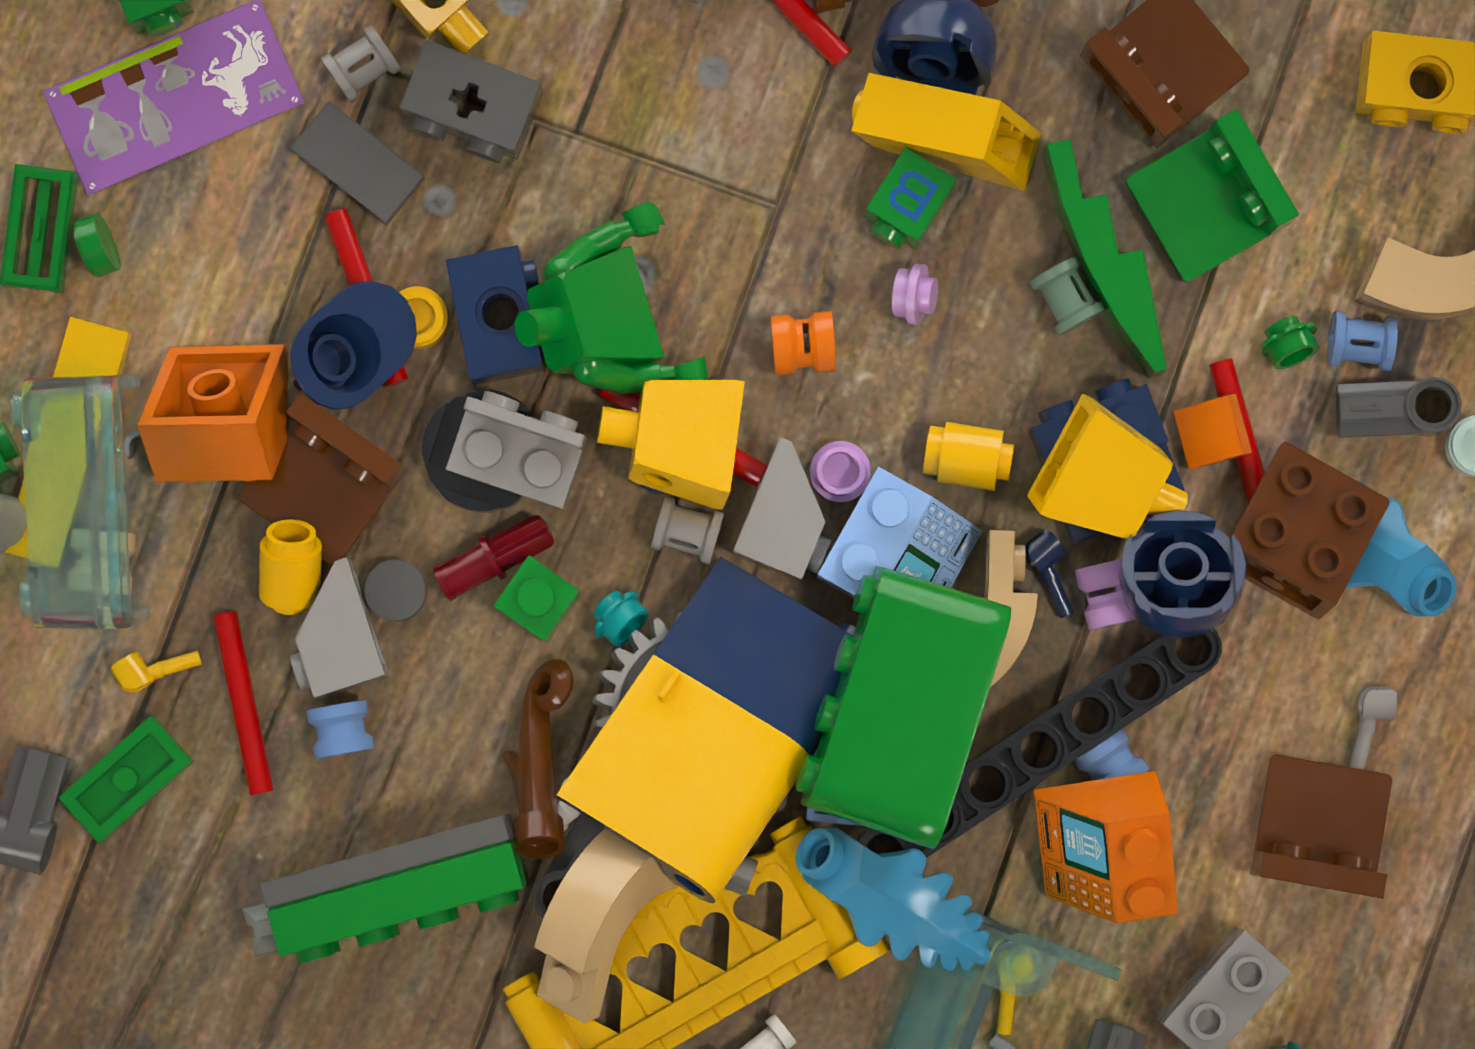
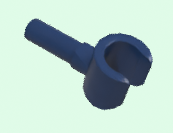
[1025,530,1074,618]

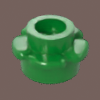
[1261,316,1319,370]

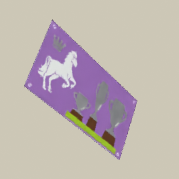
[43,0,305,196]

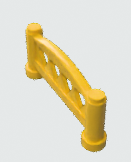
[503,817,891,1049]

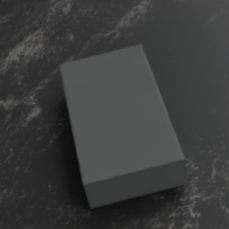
[291,101,425,226]

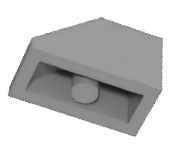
[733,437,831,582]
[290,557,390,699]

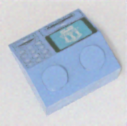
[816,467,982,599]

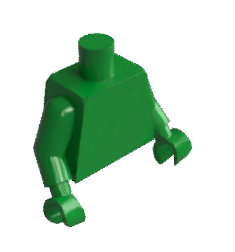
[515,202,708,394]

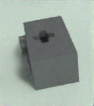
[399,40,543,163]

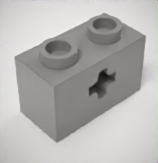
[1155,927,1292,1049]

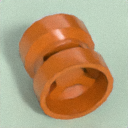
[770,311,836,376]

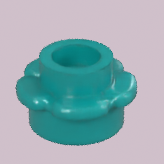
[593,590,649,647]

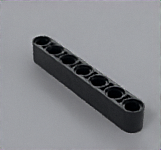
[857,629,1222,858]

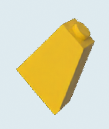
[851,73,1042,191]

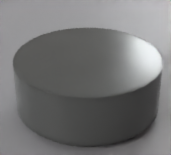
[364,560,427,622]

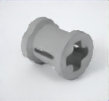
[320,24,401,103]
[650,496,724,564]

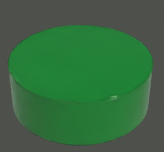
[73,213,121,278]

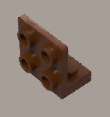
[1080,0,1250,149]
[238,393,407,566]
[1227,442,1389,620]
[1250,755,1392,899]

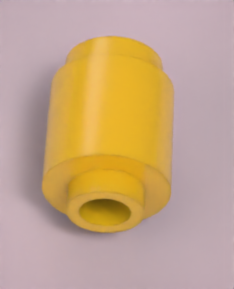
[923,422,1014,491]
[259,519,322,615]

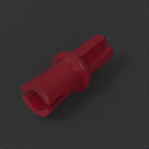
[432,515,554,601]

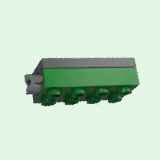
[242,814,530,964]

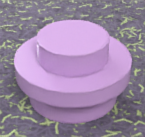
[892,264,938,325]
[810,441,871,503]

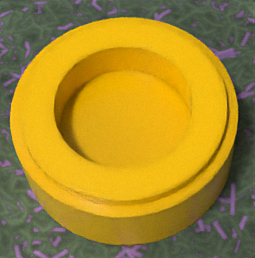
[399,286,449,349]

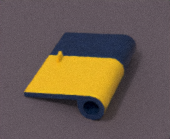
[557,557,856,903]

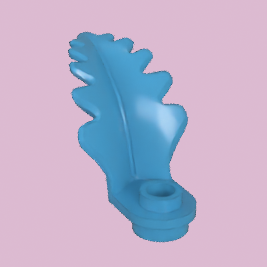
[1346,481,1457,617]
[796,828,991,971]

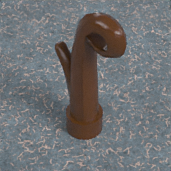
[503,659,574,859]

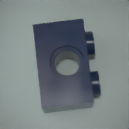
[445,245,545,386]

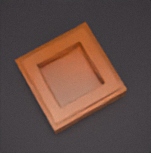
[1173,394,1252,470]

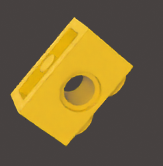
[1356,31,1475,134]

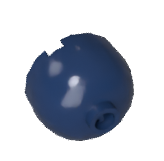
[872,0,997,95]
[1119,510,1246,638]

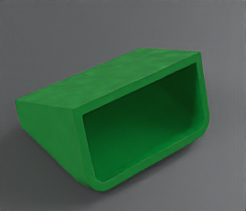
[796,566,1011,849]

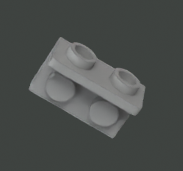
[446,391,587,510]

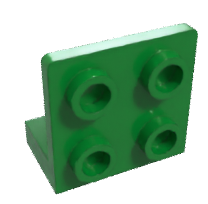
[1125,108,1300,283]

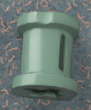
[1029,257,1106,336]

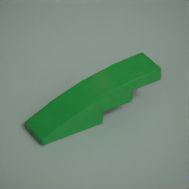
[1042,139,1167,378]

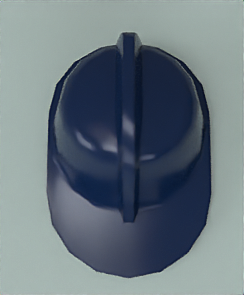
[290,281,417,410]

